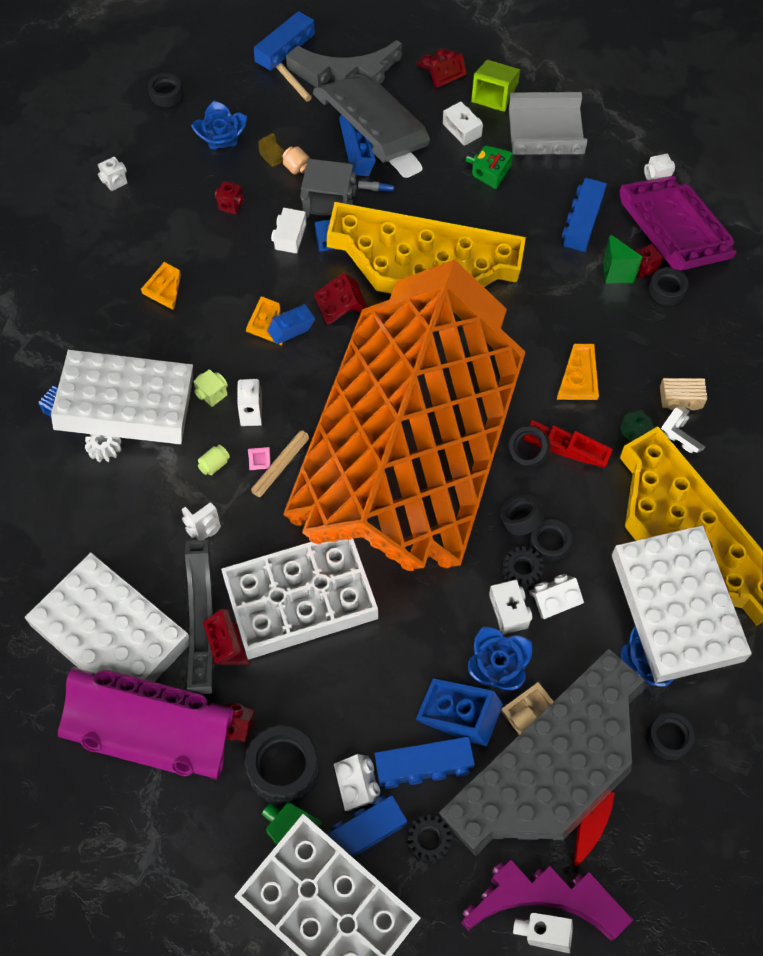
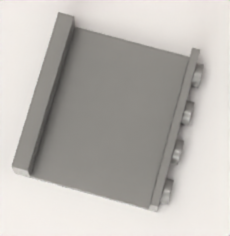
[508,92,587,155]

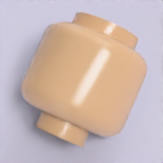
[282,146,310,175]

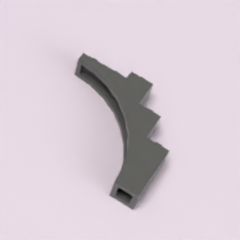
[286,40,402,87]

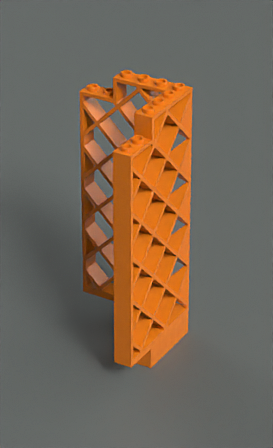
[283,259,525,571]

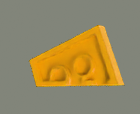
[557,344,599,400]

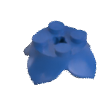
[191,100,247,149]
[620,626,674,687]
[468,627,532,690]

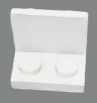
[661,406,705,453]

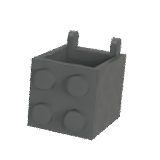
[300,159,357,218]

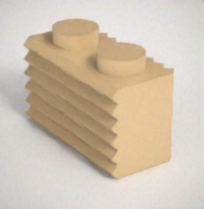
[660,378,707,410]

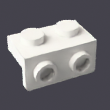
[182,502,221,540]
[529,574,584,619]
[334,754,380,811]

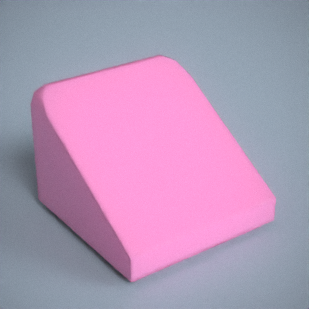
[248,447,271,470]

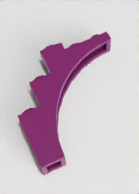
[462,860,633,941]

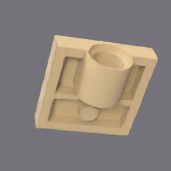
[501,682,554,735]

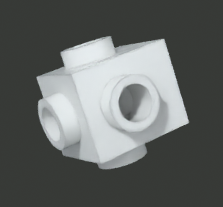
[98,157,127,191]

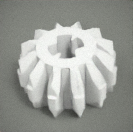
[85,434,122,462]

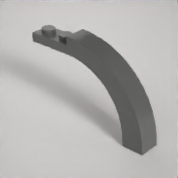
[185,540,214,694]

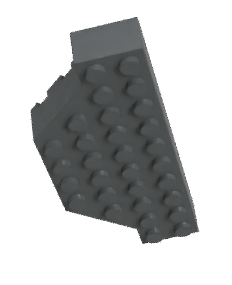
[439,649,645,856]

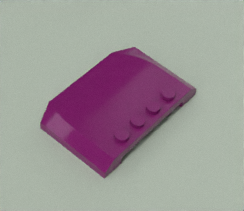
[619,176,736,270]

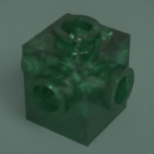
[620,409,656,442]

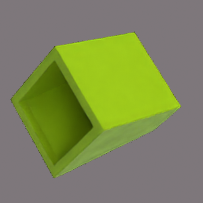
[471,60,520,112]

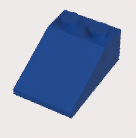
[416,678,503,746]

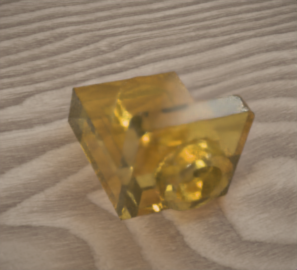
[258,133,285,167]

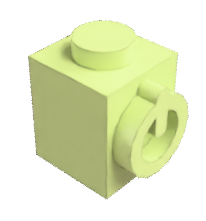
[194,369,228,407]

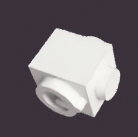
[644,154,675,180]

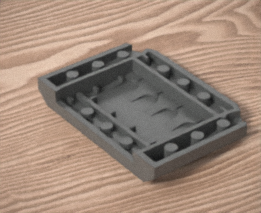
[313,74,430,163]

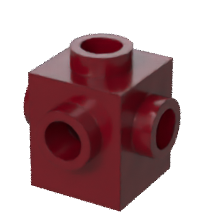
[215,181,244,214]
[635,244,663,278]
[226,703,255,742]

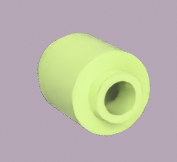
[198,445,230,475]

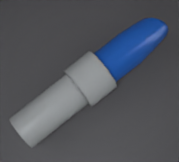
[358,181,394,191]

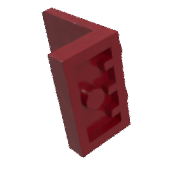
[416,48,467,88]
[314,272,368,325]
[203,609,251,665]

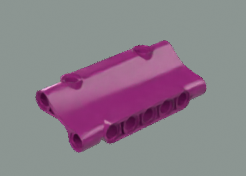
[58,667,234,780]

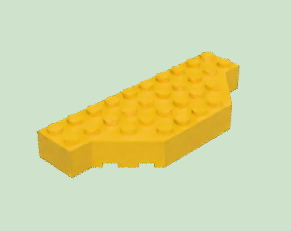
[327,202,526,294]
[620,426,763,626]

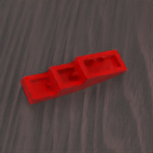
[523,420,613,468]

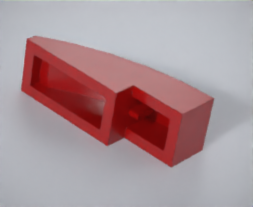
[573,792,615,866]

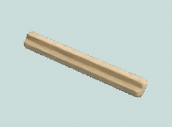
[251,430,309,497]

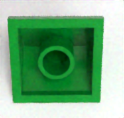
[603,235,643,284]

